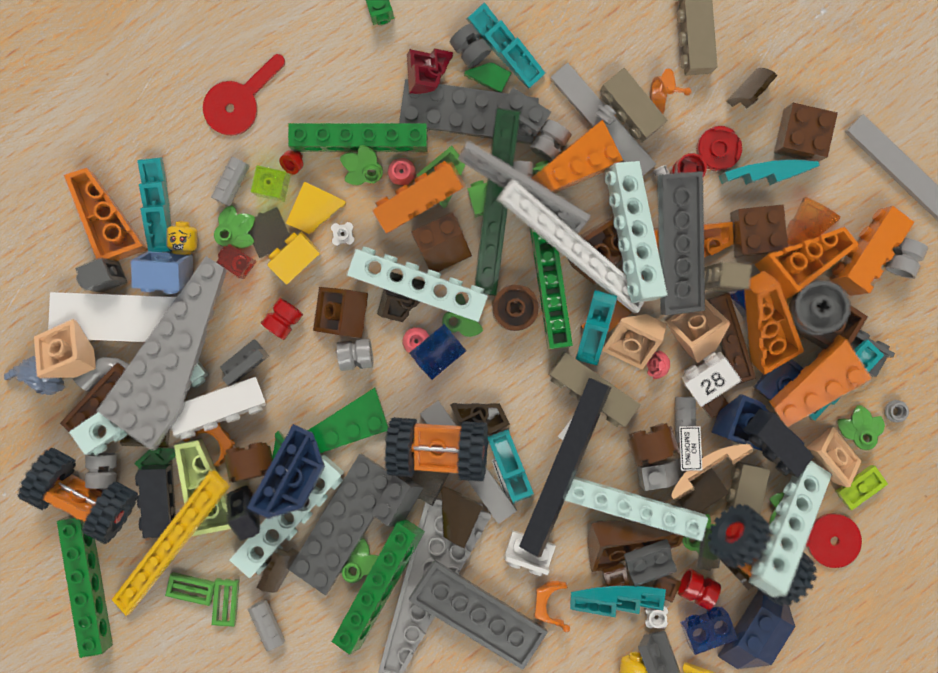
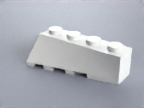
[171,377,266,440]

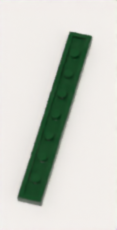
[474,108,520,296]

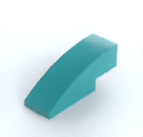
[576,290,617,366]
[488,429,534,504]

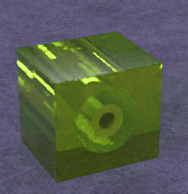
[251,165,290,202]

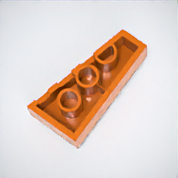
[530,119,623,194]
[829,206,914,296]
[754,227,859,300]
[744,271,804,375]
[769,335,871,427]

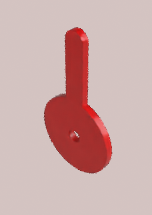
[203,54,285,136]
[805,513,862,568]

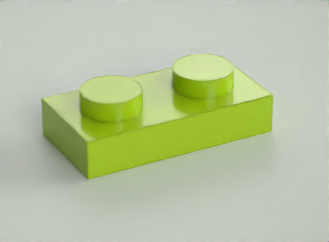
[835,465,888,511]

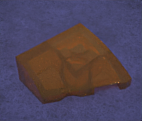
[786,197,841,246]

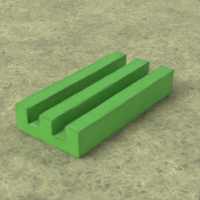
[165,572,215,606]
[211,578,240,627]

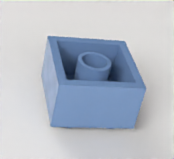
[131,251,193,294]

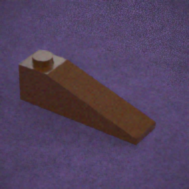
[567,208,635,284]
[587,520,684,572]

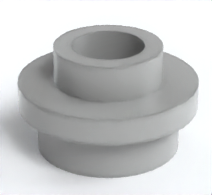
[596,104,617,125]
[884,400,909,423]

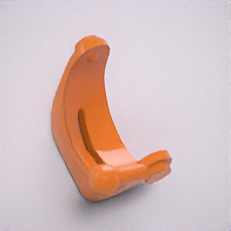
[650,68,692,114]
[183,422,235,467]
[534,581,570,633]

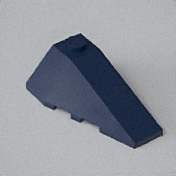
[711,394,805,451]

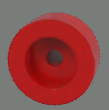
[279,150,304,175]

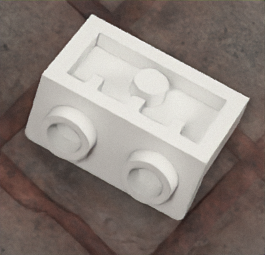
[504,530,556,576]

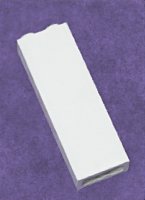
[48,292,177,342]

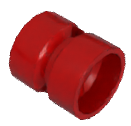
[670,153,707,177]
[260,297,304,340]
[678,568,721,610]

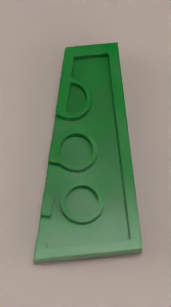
[307,387,389,453]

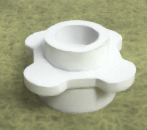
[331,222,355,246]
[645,606,668,629]

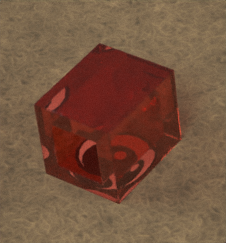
[216,244,257,279]

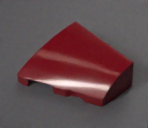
[407,48,453,94]

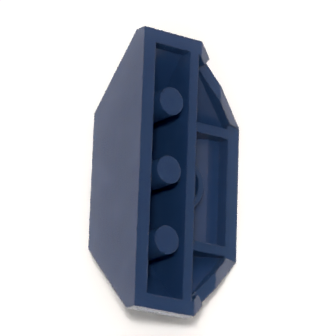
[247,424,325,519]
[718,590,796,669]

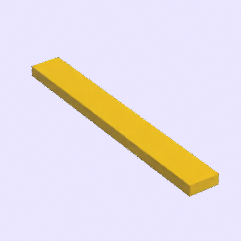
[111,470,230,616]

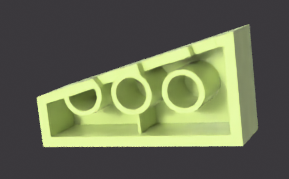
[174,438,231,536]

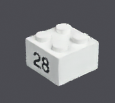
[682,352,741,407]

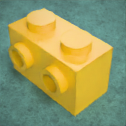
[267,231,320,285]

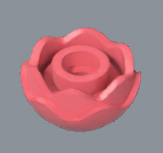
[388,158,416,186]
[402,328,431,355]
[646,350,670,379]

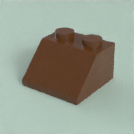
[411,212,472,272]
[313,287,368,338]

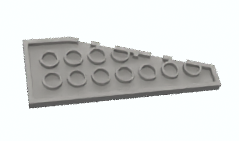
[97,256,227,450]

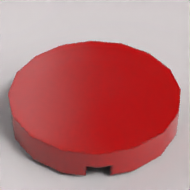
[696,126,742,172]

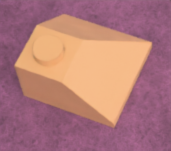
[665,299,730,363]
[602,314,667,370]
[34,319,96,378]

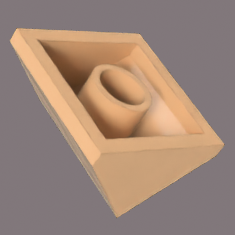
[806,427,861,488]

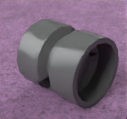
[449,23,492,69]

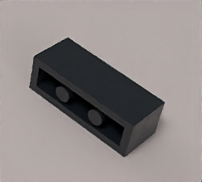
[743,409,814,477]
[135,464,176,538]

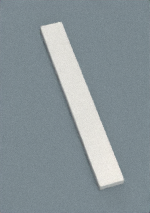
[497,179,644,313]

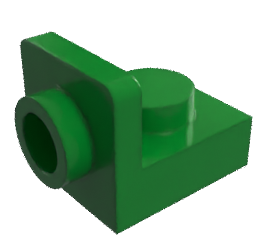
[366,0,395,25]

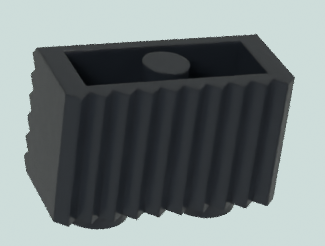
[226,485,260,541]

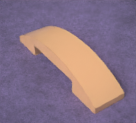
[671,444,753,502]

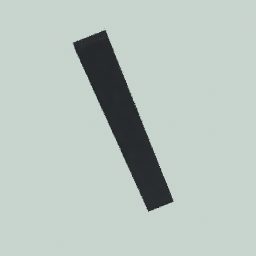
[519,378,612,557]

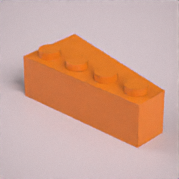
[372,161,466,234]
[64,167,148,261]

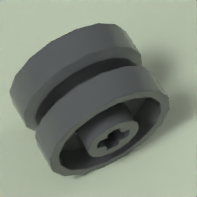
[789,281,850,336]

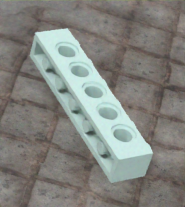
[605,161,667,303]
[347,246,488,322]
[69,361,209,456]
[229,454,344,578]
[749,461,832,597]
[565,476,708,541]

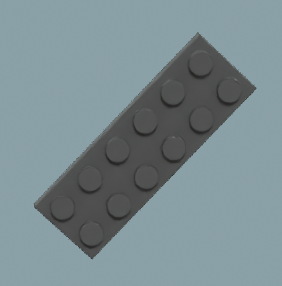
[399,79,539,144]
[657,172,705,315]
[289,454,393,595]
[409,559,548,670]

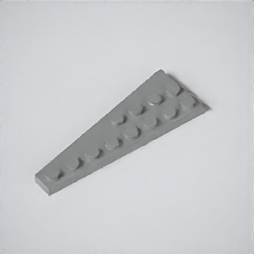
[378,495,491,673]

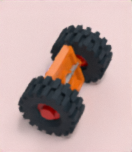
[384,417,488,482]
[18,448,138,544]
[707,504,817,606]

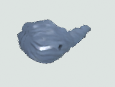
[4,356,66,395]

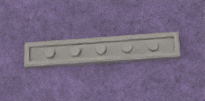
[550,62,656,176]
[845,114,938,221]
[458,141,590,233]
[420,400,517,524]

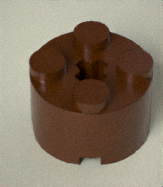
[492,285,539,331]
[627,423,680,466]
[224,442,273,483]

